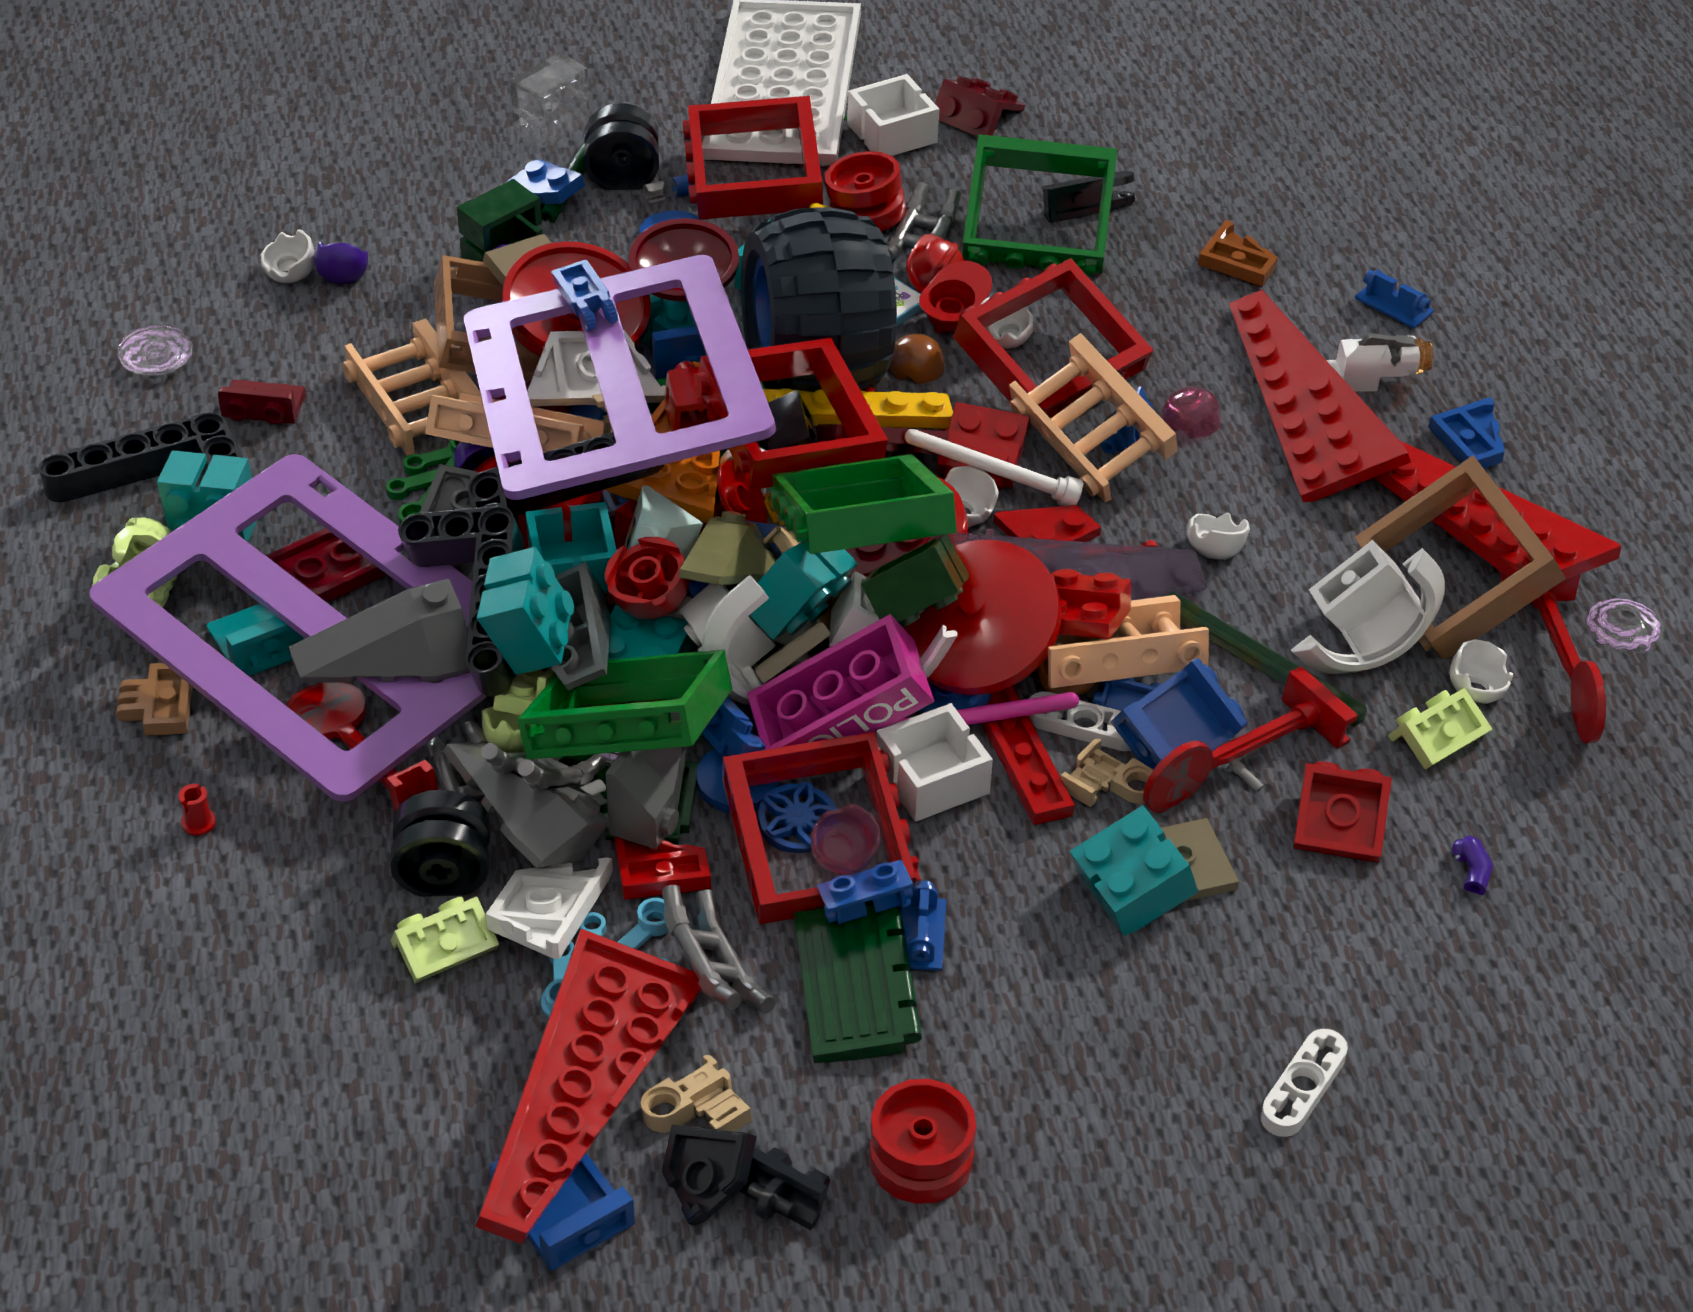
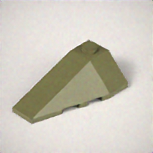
[679,511,779,585]

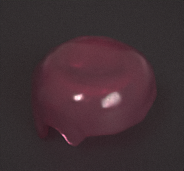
[1162,386,1222,438]
[811,804,880,875]

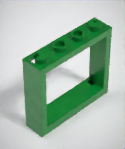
[963,134,1117,276]
[768,454,957,554]
[517,649,732,760]

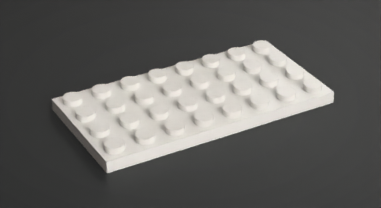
[702,0,861,166]

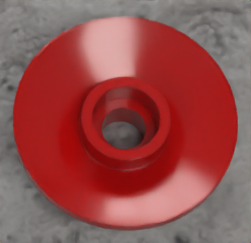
[717,460,767,523]

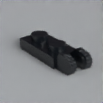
[1043,171,1135,223]

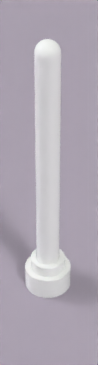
[905,429,1083,506]

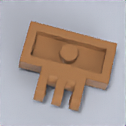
[116,663,193,736]

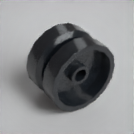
[584,103,659,190]
[390,790,490,897]

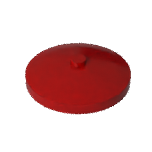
[501,241,651,357]
[903,540,1062,695]

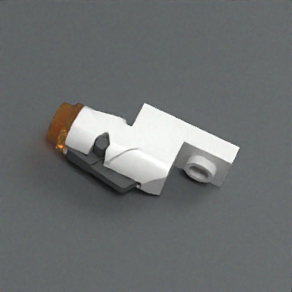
[1327,333,1433,392]

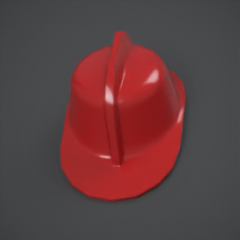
[906,234,964,293]
[919,261,992,334]

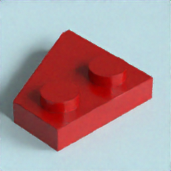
[614,836,711,900]

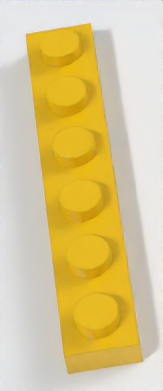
[763,388,953,429]

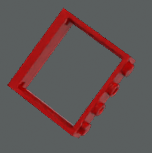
[682,96,823,220]
[953,258,1154,428]
[694,338,888,491]
[722,732,921,925]

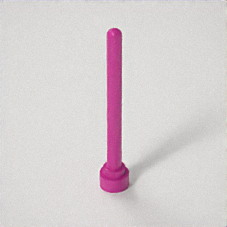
[892,692,1079,725]

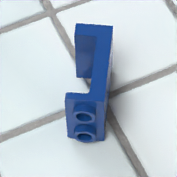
[1110,658,1248,770]
[489,1153,635,1271]

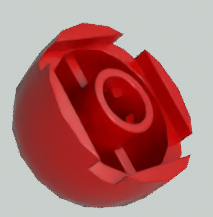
[604,537,690,620]

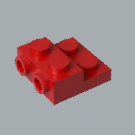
[937,402,1030,491]
[1051,569,1131,639]
[1293,761,1392,863]

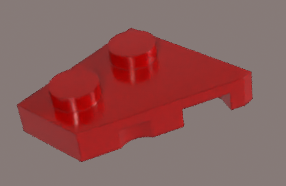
[993,505,1101,563]

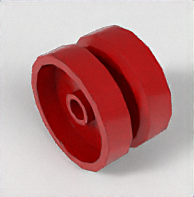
[825,151,906,231]
[869,1078,977,1204]

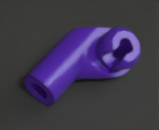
[1452,836,1493,895]

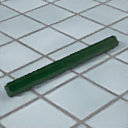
[1167,592,1367,726]

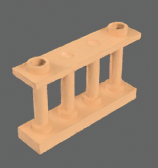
[342,318,481,456]
[1009,333,1178,503]
[425,392,607,453]
[1048,595,1209,688]

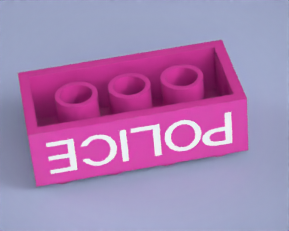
[747,614,934,750]

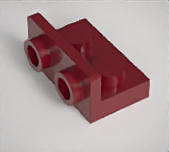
[217,379,306,424]

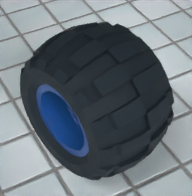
[741,207,897,392]

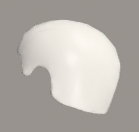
[260,229,315,283]
[980,297,1033,349]
[945,466,999,527]
[1186,513,1250,560]
[1449,639,1513,704]

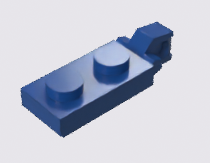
[701,696,766,756]

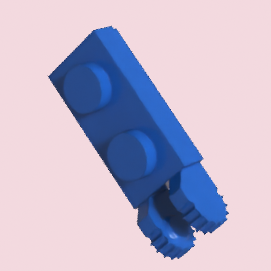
[551,259,619,331]

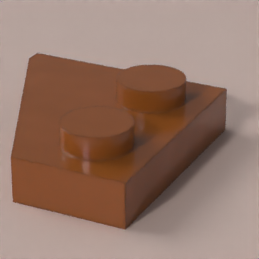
[1198,220,1278,287]

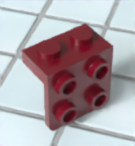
[935,75,1026,137]

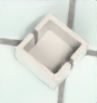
[847,74,939,156]
[876,703,993,822]

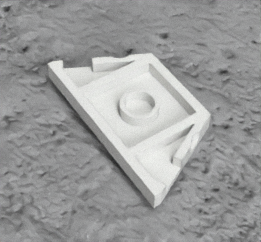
[527,330,666,407]
[486,858,613,959]

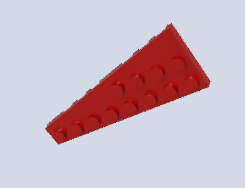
[1228,290,1411,502]
[1374,440,1622,581]
[475,929,701,1244]

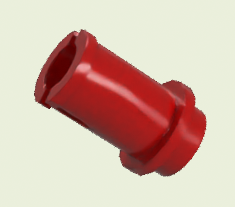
[178,784,216,836]

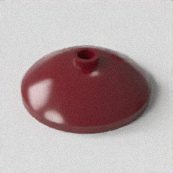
[628,218,739,302]

